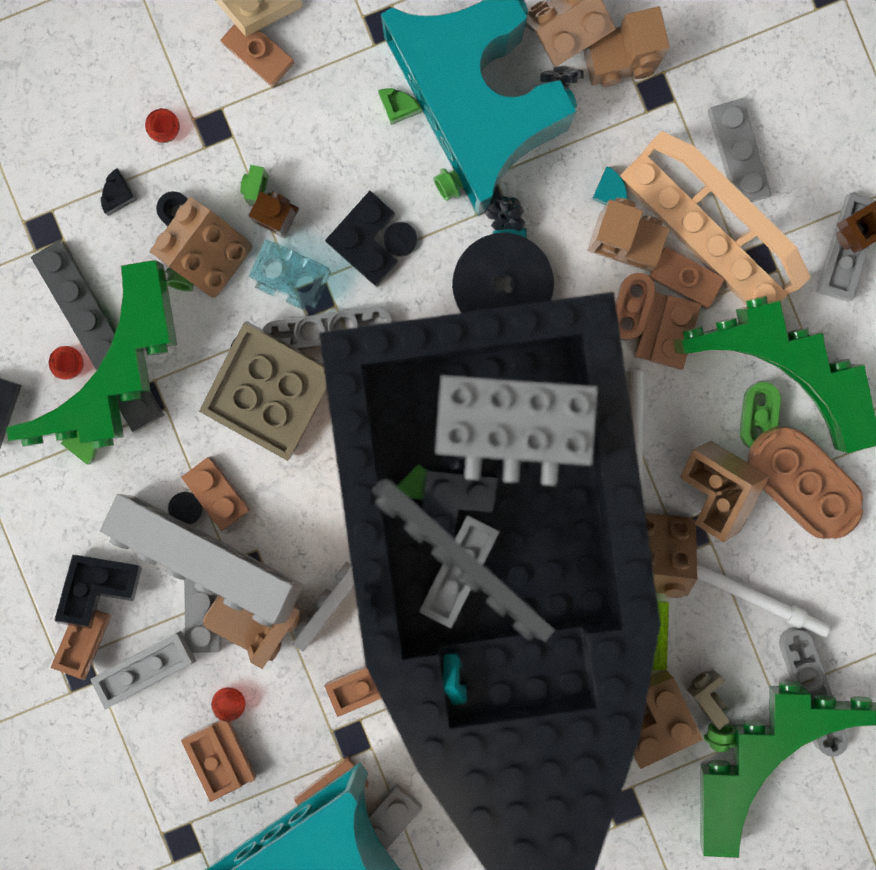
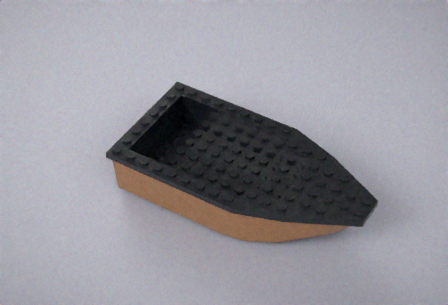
[319,292,661,870]

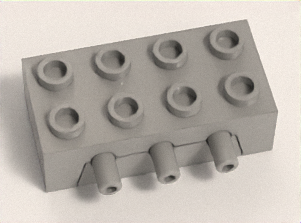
[436,376,597,485]

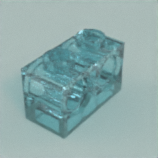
[249,239,331,310]

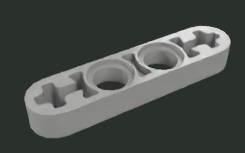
[262,307,393,350]
[779,627,848,757]

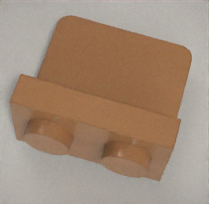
[526,0,616,67]
[149,197,252,298]
[645,513,698,598]
[203,595,300,669]

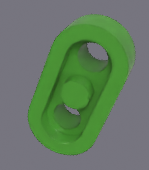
[740,382,781,450]

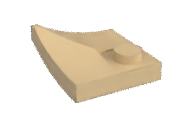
[215,0,302,37]

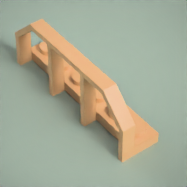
[620,131,811,306]

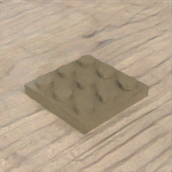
[199,321,327,461]

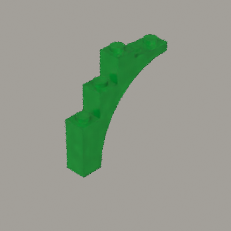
[6,260,177,449]
[673,296,876,453]
[700,681,876,858]

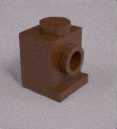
[248,191,299,239]
[836,201,876,253]

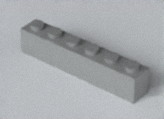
[100,494,304,627]

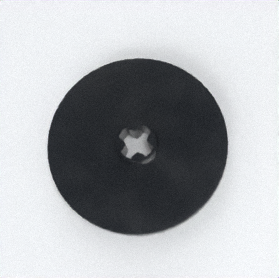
[452,233,554,313]

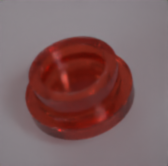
[145,108,180,143]
[48,346,84,380]
[211,687,246,722]

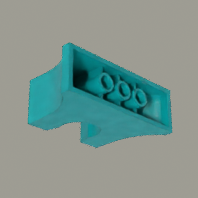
[381,0,578,216]
[205,762,401,870]

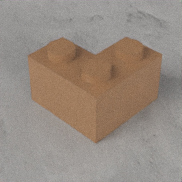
[583,6,670,87]
[587,198,670,272]
[680,441,769,543]
[633,669,703,769]

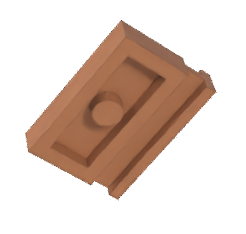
[634,291,701,370]
[181,716,257,802]

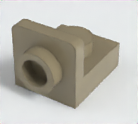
[686,670,730,730]

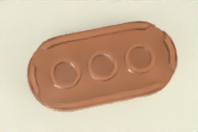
[747,427,863,539]

